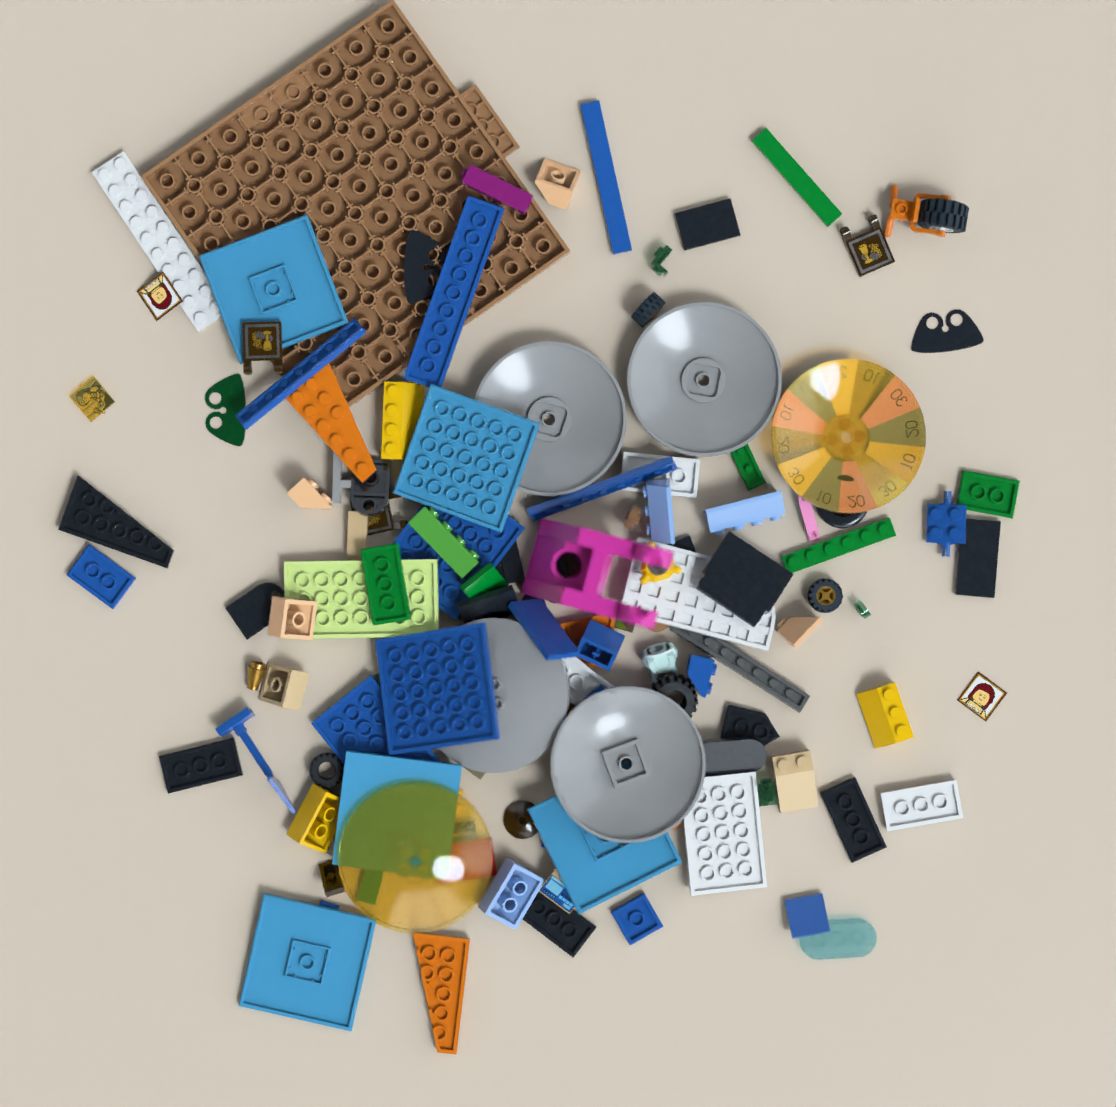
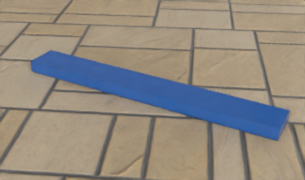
[580,100,632,255]
[235,318,366,430]
[527,456,677,521]

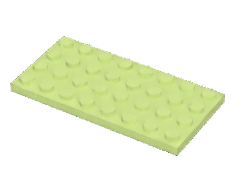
[284,559,439,639]

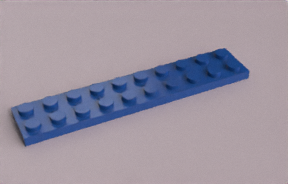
[404,196,505,387]

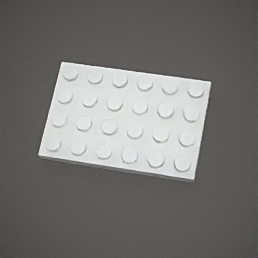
[683,772,767,896]

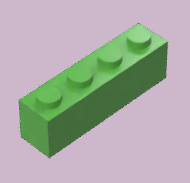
[408,507,480,578]

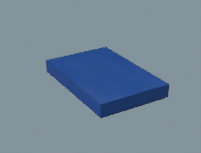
[67,544,136,609]

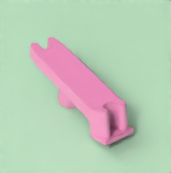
[798,496,820,541]

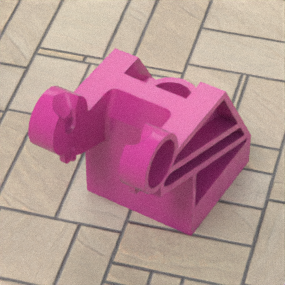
[521,518,675,629]

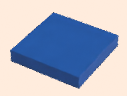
[611,893,663,945]
[784,893,830,939]

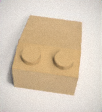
[770,750,819,813]

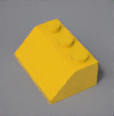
[856,681,914,749]
[286,783,341,854]

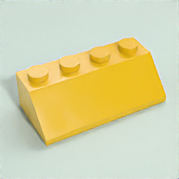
[381,381,424,461]

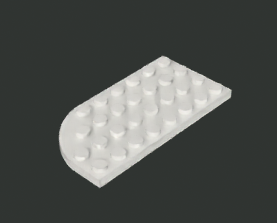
[621,537,776,651]

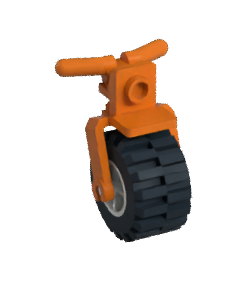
[884,184,969,237]

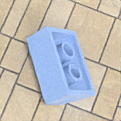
[643,478,675,544]
[478,857,545,930]

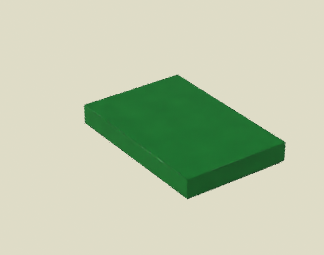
[956,470,1020,519]

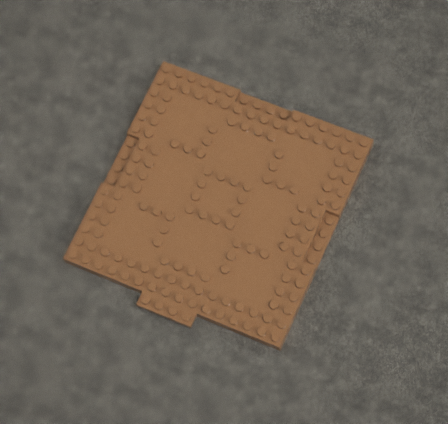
[141,0,570,408]

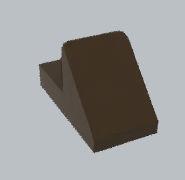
[319,860,346,897]

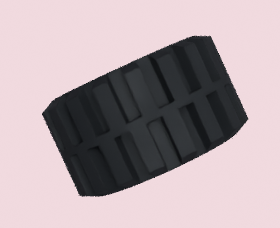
[650,673,698,718]

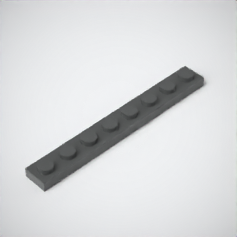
[670,626,810,713]

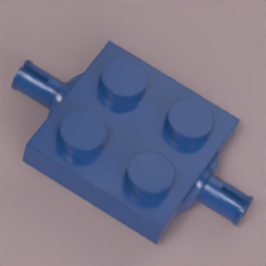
[926,491,967,557]

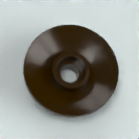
[504,801,538,839]

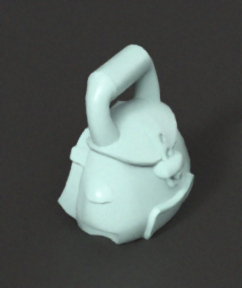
[641,641,678,683]

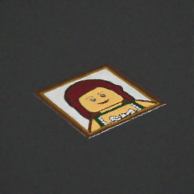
[137,272,183,321]
[957,671,1007,721]

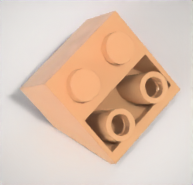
[287,478,333,510]

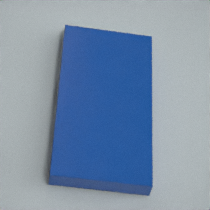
[508,598,579,661]

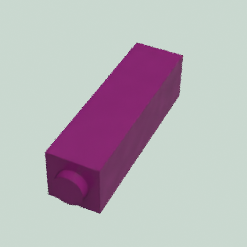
[461,164,533,215]

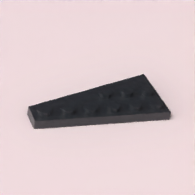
[58,476,175,568]

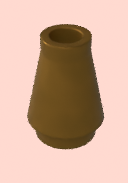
[247,661,267,691]

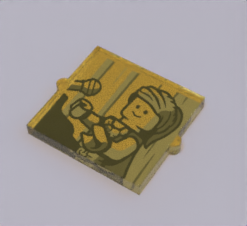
[69,376,115,422]

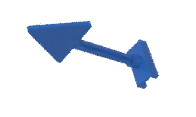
[215,707,296,814]

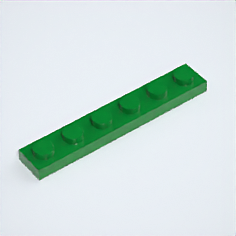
[781,518,896,573]

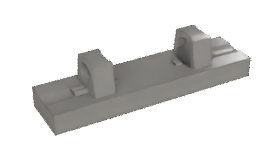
[332,451,351,503]

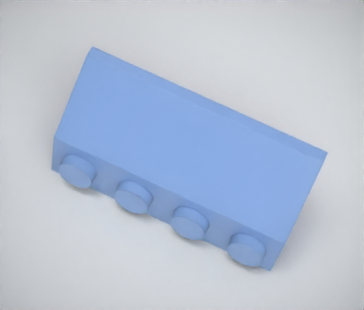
[704,491,785,536]

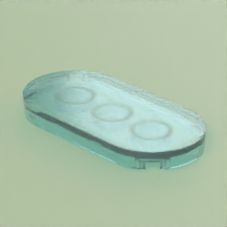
[799,918,877,960]

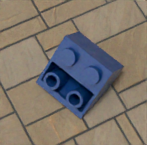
[577,619,625,671]
[686,654,717,698]

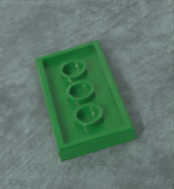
[360,543,412,626]

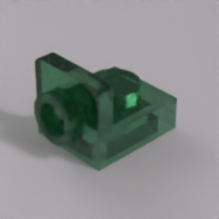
[757,778,778,806]

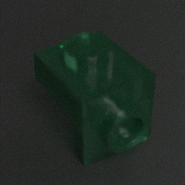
[651,245,672,276]

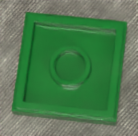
[460,563,509,598]

